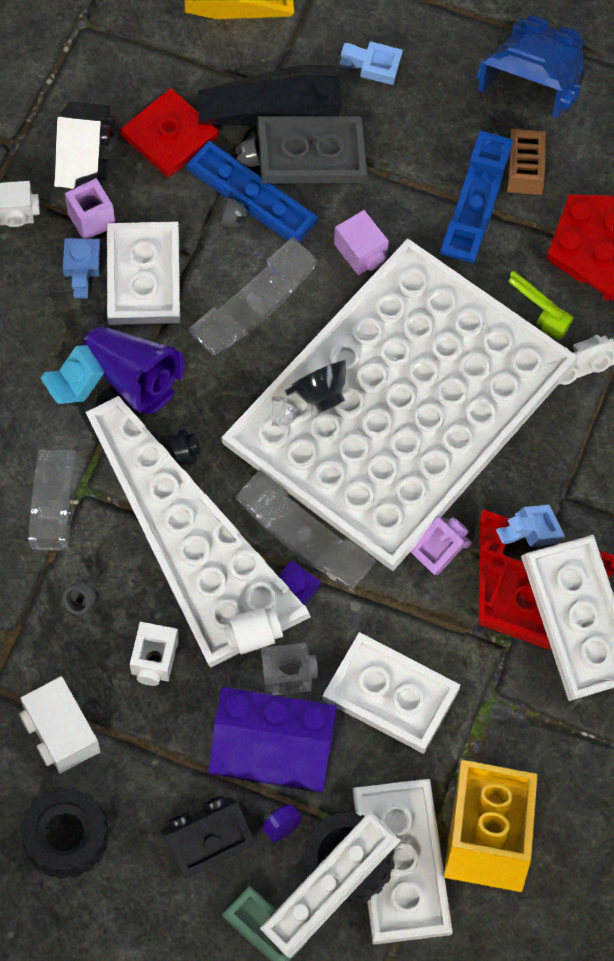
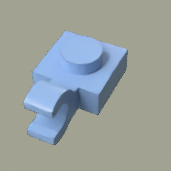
[339,41,403,85]
[496,505,565,547]

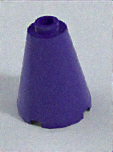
[83,327,185,414]

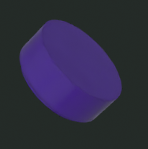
[263,805,302,842]

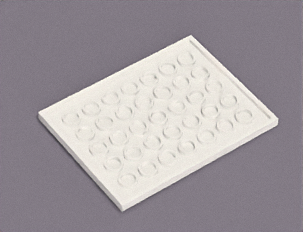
[221,238,578,571]

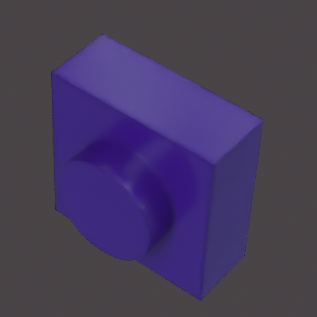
[278,560,321,605]

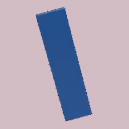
[187,141,318,246]

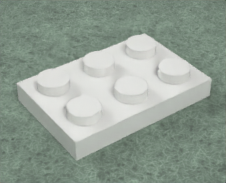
[107,222,180,325]
[322,632,460,754]

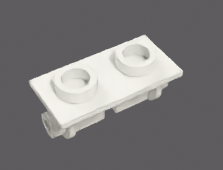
[547,335,614,385]

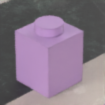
[65,178,115,239]
[334,210,389,275]

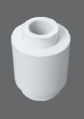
[224,607,283,655]

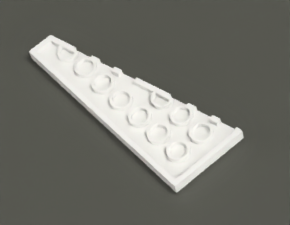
[86,396,311,668]

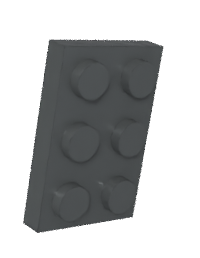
[257,116,367,183]

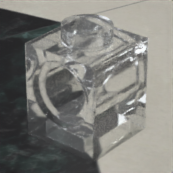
[261,643,318,695]

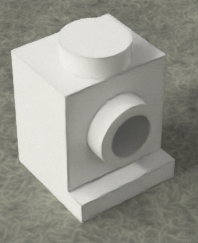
[0,181,40,227]
[130,622,179,686]

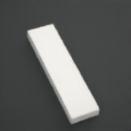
[260,811,401,958]

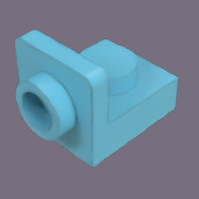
[41,345,105,404]

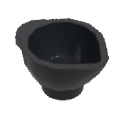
[285,360,346,413]

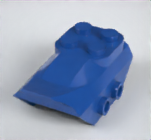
[476,15,585,118]

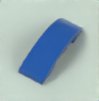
[440,131,513,263]

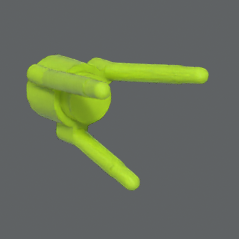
[509,271,574,341]

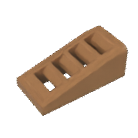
[507,129,546,195]

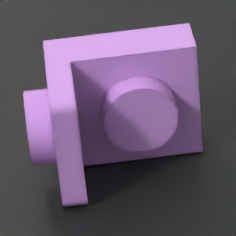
[411,516,472,575]

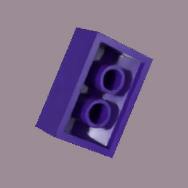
[209,687,337,793]

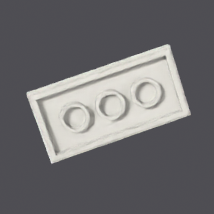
[521,535,614,701]
[352,779,452,945]

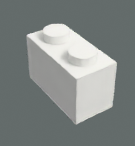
[19,676,100,774]

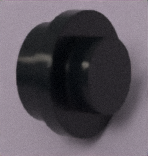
[171,428,201,465]

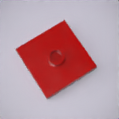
[120,88,219,178]

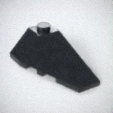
[198,64,342,126]

